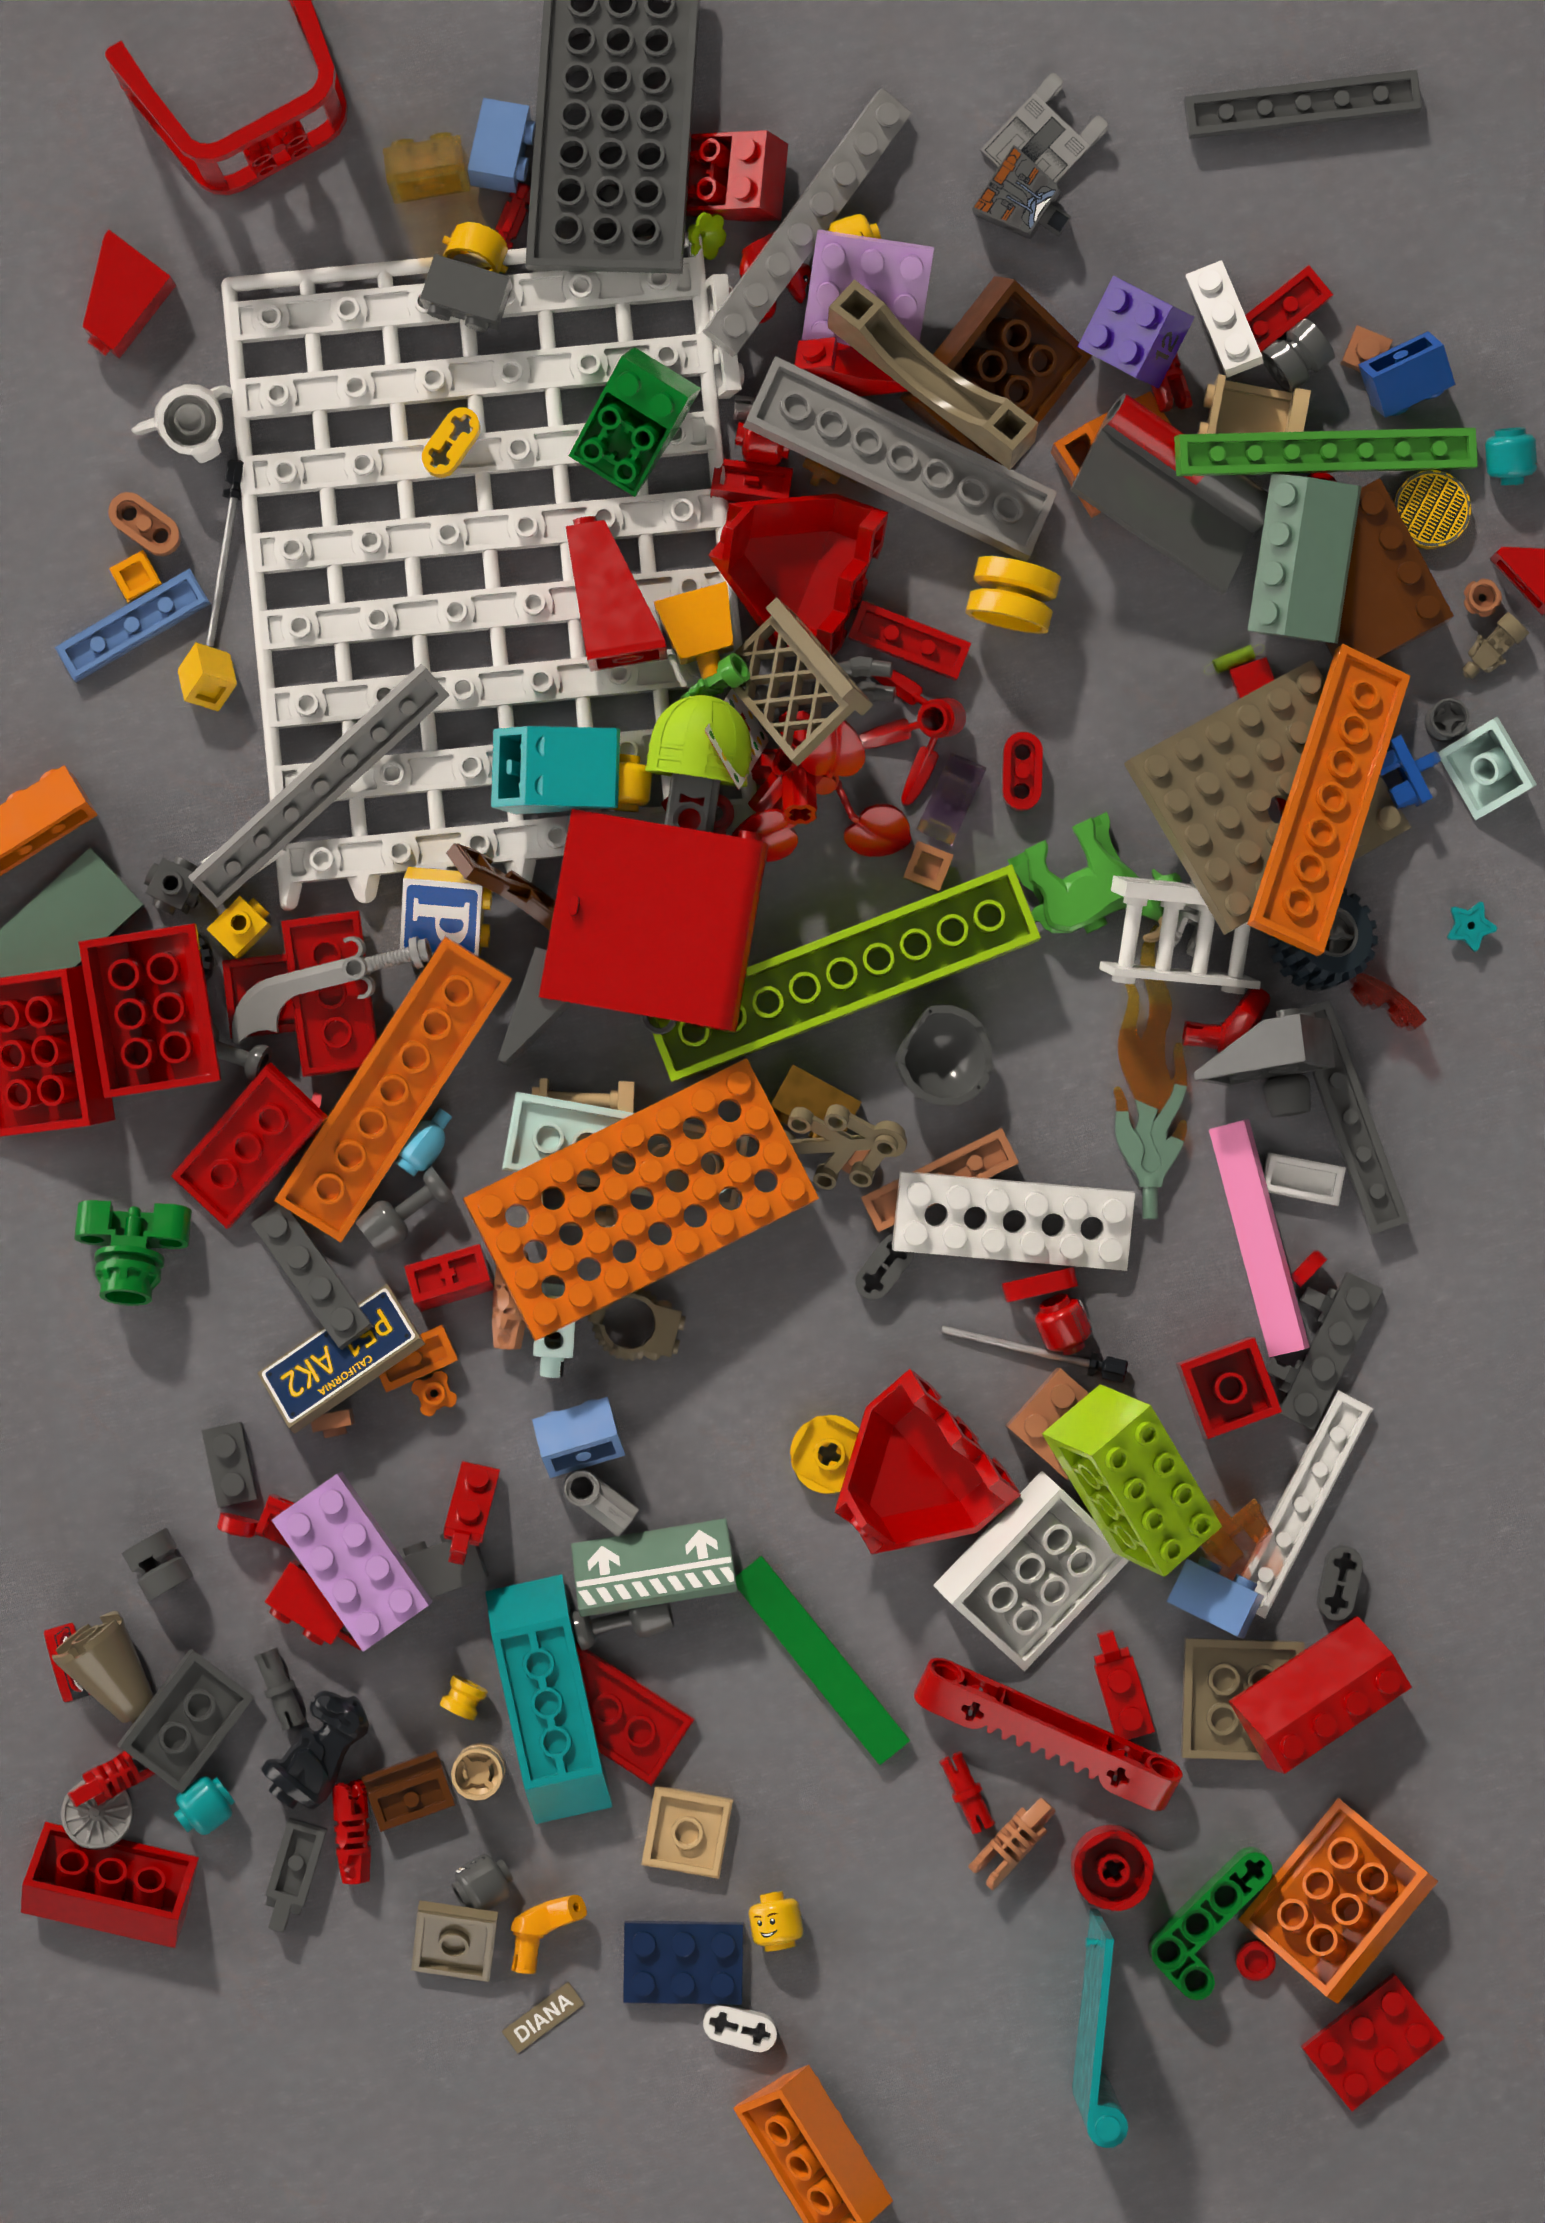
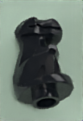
[261,1690,369,1810]

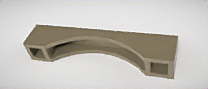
[828,279,1038,470]

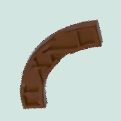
[446,843,555,931]

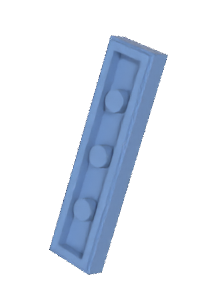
[54,568,211,683]

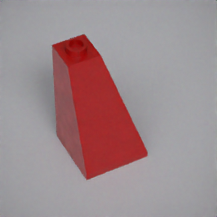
[566,516,668,672]

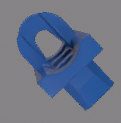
[1379,735,1441,809]

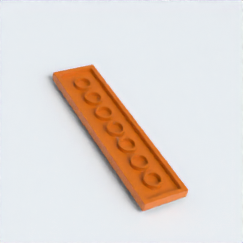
[1247,644,1411,956]
[274,935,512,1243]

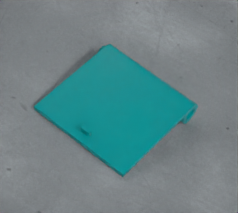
[1072,1909,1128,2148]

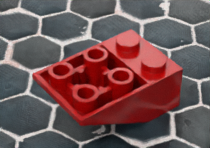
[686,130,789,222]

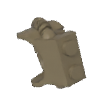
[587,1288,686,1361]

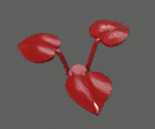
[731,720,912,862]

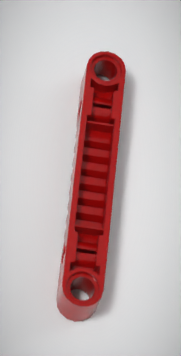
[914,1658,1183,1811]

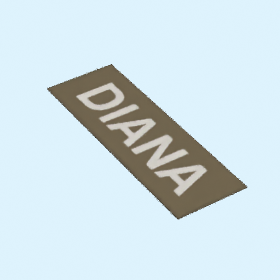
[501,1982,584,2054]

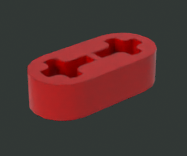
[1002,1267,1079,1303]

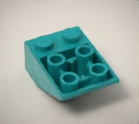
[491,726,620,815]

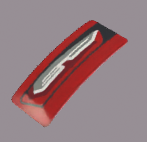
[44,1623,90,1702]

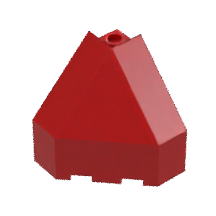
[708,493,889,657]
[834,1369,1021,1555]

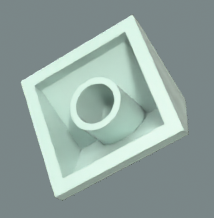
[1438,716,1537,821]

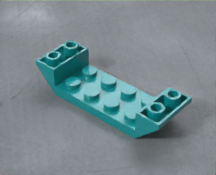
[485,1574,613,1824]

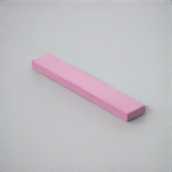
[1209,1119,1310,1358]

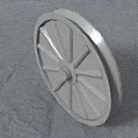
[61,1780,133,1850]

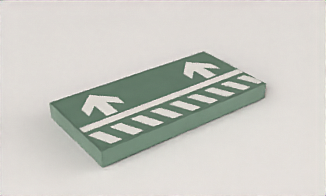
[571,1518,737,1617]

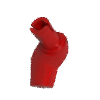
[1182,988,1271,1053]

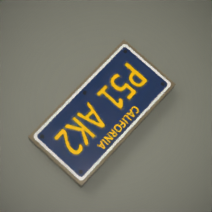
[258,1284,425,1434]

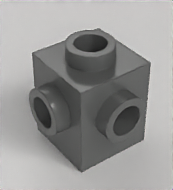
[144,856,203,915]

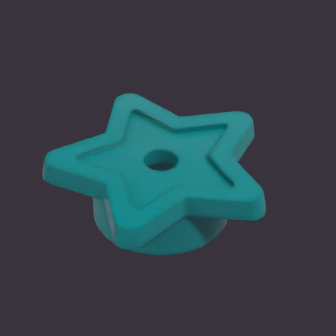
[1447,901,1497,952]

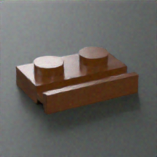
[361,1749,456,1832]

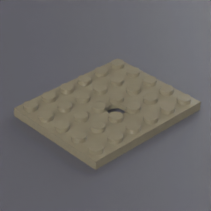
[1124,660,1412,935]

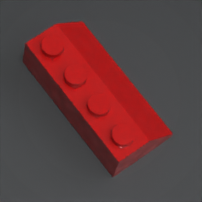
[1229,1616,1412,1774]
[21,1822,199,1948]

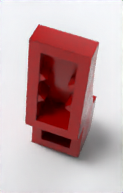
[794,337,908,396]

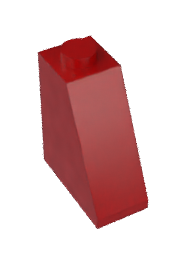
[82,229,176,359]

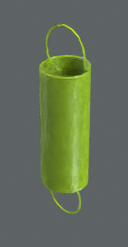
[1204,644,1265,675]

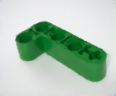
[1148,1847,1273,2001]

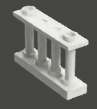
[1099,876,1261,994]

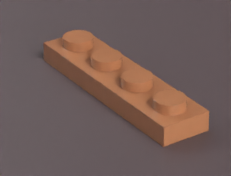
[860,1128,1019,1233]

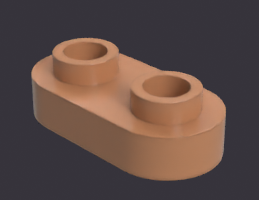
[108,492,181,556]

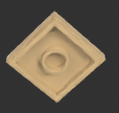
[641,1785,733,1879]

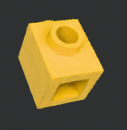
[207,896,272,959]

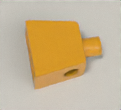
[654,581,734,679]

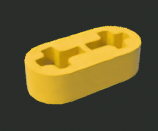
[422,407,481,478]

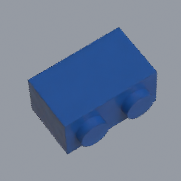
[1358,331,1456,418]

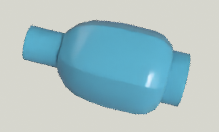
[395,1108,452,1177]

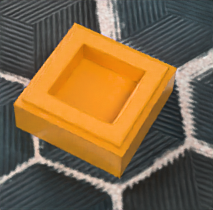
[109,550,162,604]

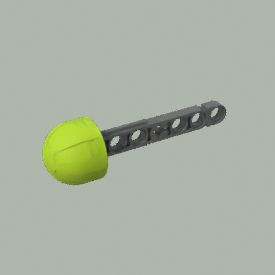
[641,695,752,1034]

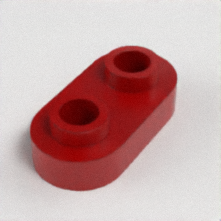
[1002,732,1043,811]

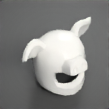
[131,384,233,464]

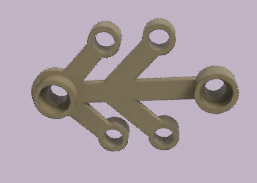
[784,1104,907,1190]

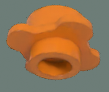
[411,1371,457,1416]

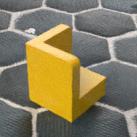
[178,642,237,712]

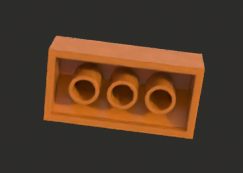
[733,2065,893,2223]

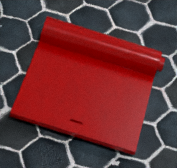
[539,809,769,1032]

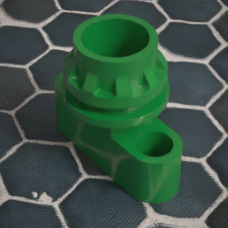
[74,1200,192,1306]

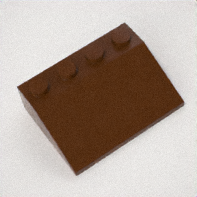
[900,276,1093,465]
[1325,478,1454,660]

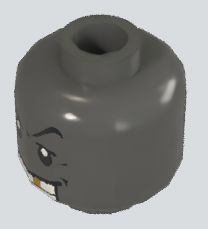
[451,1854,513,1910]

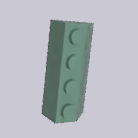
[1248,473,1362,644]

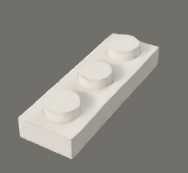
[1185,260,1264,378]
[705,274,744,400]

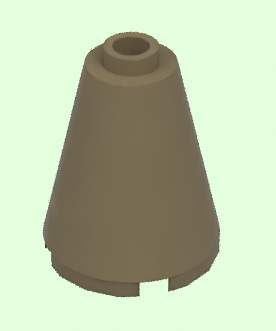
[52,1611,154,1724]

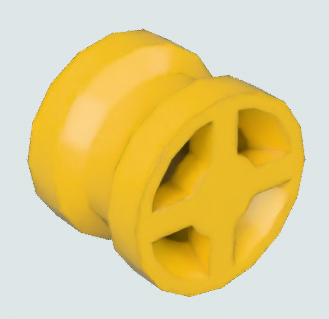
[439,1675,488,1721]

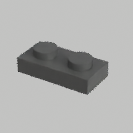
[202,1422,258,1508]

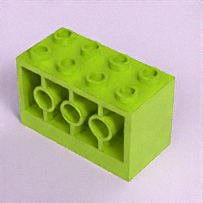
[1042,1384,1223,1577]

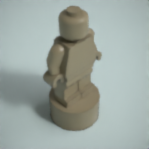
[1462,612,1530,679]

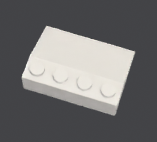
[933,1471,1129,1672]

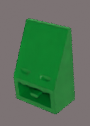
[568,347,701,497]

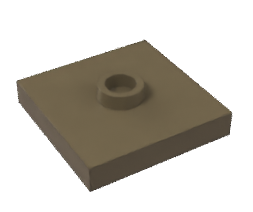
[411,1900,498,1982]

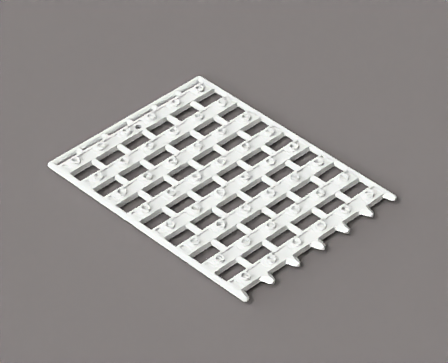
[221,232,757,911]

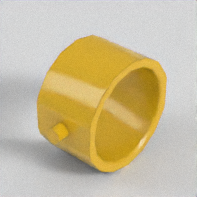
[442,222,508,274]

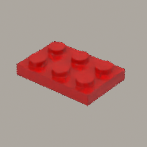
[1301,1972,1445,2112]

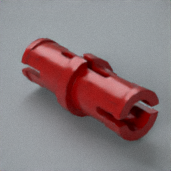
[939,1751,995,1834]

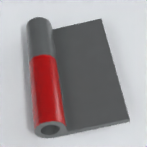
[1070,393,1268,595]

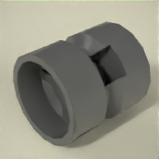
[1261,318,1335,393]
[121,1528,194,1601]

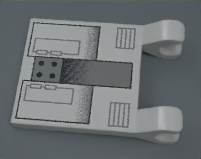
[981,73,1108,183]

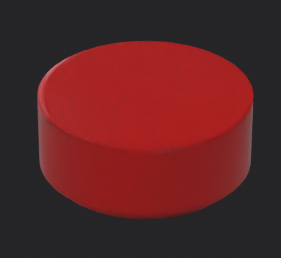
[1291,1250,1328,1287]
[217,1512,258,1538]
[1235,1939,1276,1981]

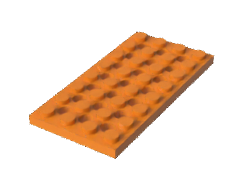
[463,1058,819,1342]

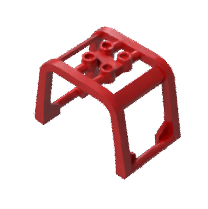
[105,0,348,195]

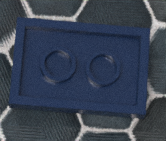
[623,1921,743,2005]

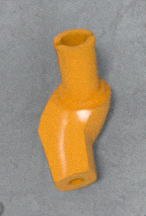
[510,1895,587,1974]

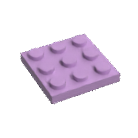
[802,229,934,346]

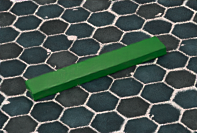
[735,1555,910,1765]

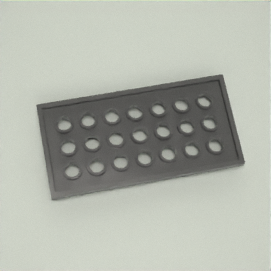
[525,0,701,274]

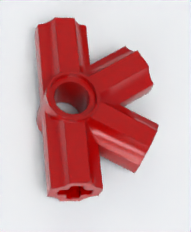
[747,710,823,825]

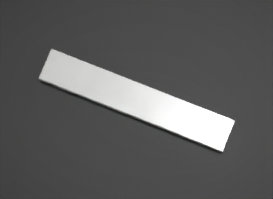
[1241,1390,1373,1619]

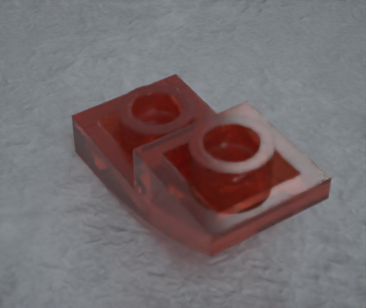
[1349,973,1427,1031]

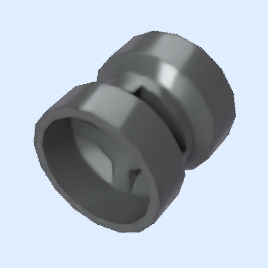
[1424,698,1470,742]

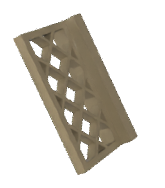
[731,597,873,766]

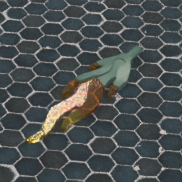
[1113,925,1187,1219]

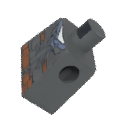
[972,145,1071,239]

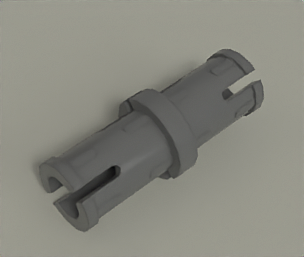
[254,1647,306,1731]

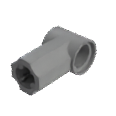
[564,1468,639,1536]

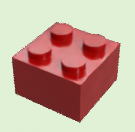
[1176,1337,1282,1439]

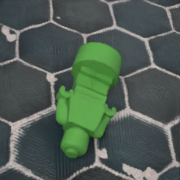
[680,653,750,700]

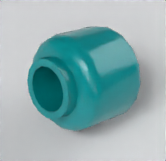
[1485,427,1537,485]
[174,1776,235,1835]

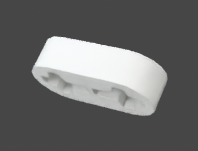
[703,2004,777,2052]

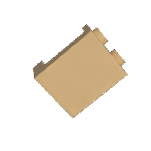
[1197,374,1311,475]

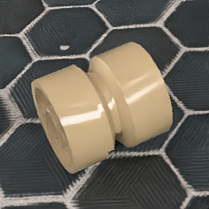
[451,1742,506,1801]

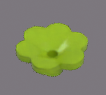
[687,212,727,260]

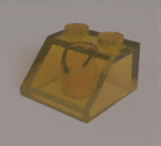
[383,132,471,204]

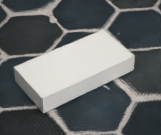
[1263,1152,1346,1206]

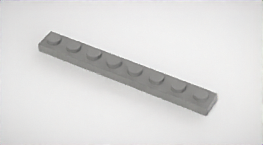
[702,88,912,357]
[188,664,450,908]

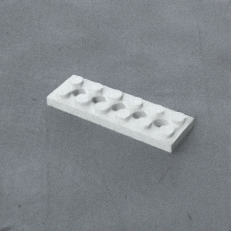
[892,1171,1135,1271]

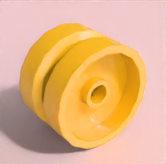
[965,556,1061,634]

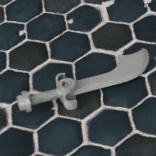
[232,936,432,1044]

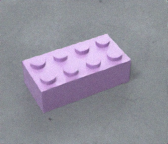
[272,1472,433,1652]

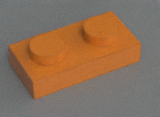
[379,1324,459,1393]

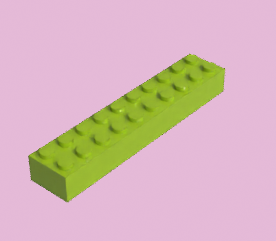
[648,864,1041,1083]

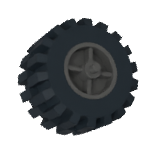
[1268,888,1378,991]

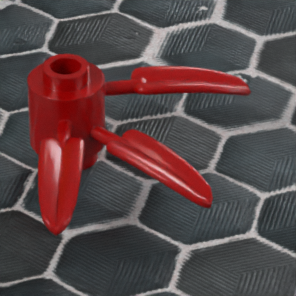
[859,669,966,806]

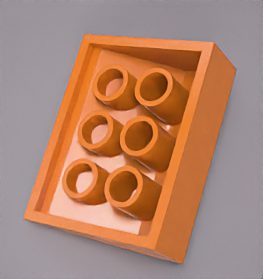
[1238,1798,1438,2004]

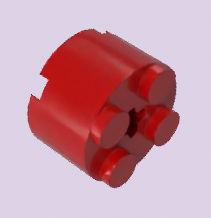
[1071,1825,1154,1911]

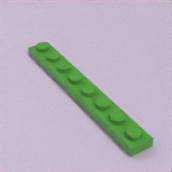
[1174,428,1478,476]

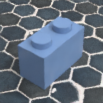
[467,98,535,193]
[532,1397,625,1478]
[1167,1556,1264,1639]

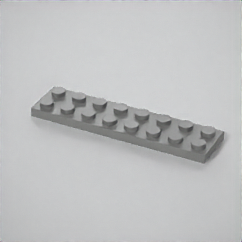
[743,356,1057,562]

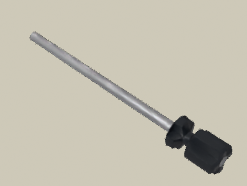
[206,459,244,647]
[941,1326,1128,1383]

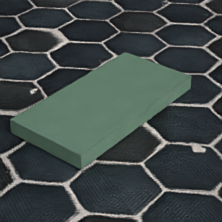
[0,847,145,977]

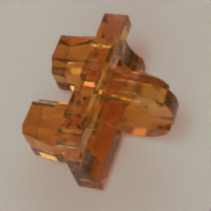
[1201,1499,1272,1568]

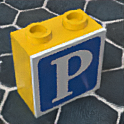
[400,867,493,957]

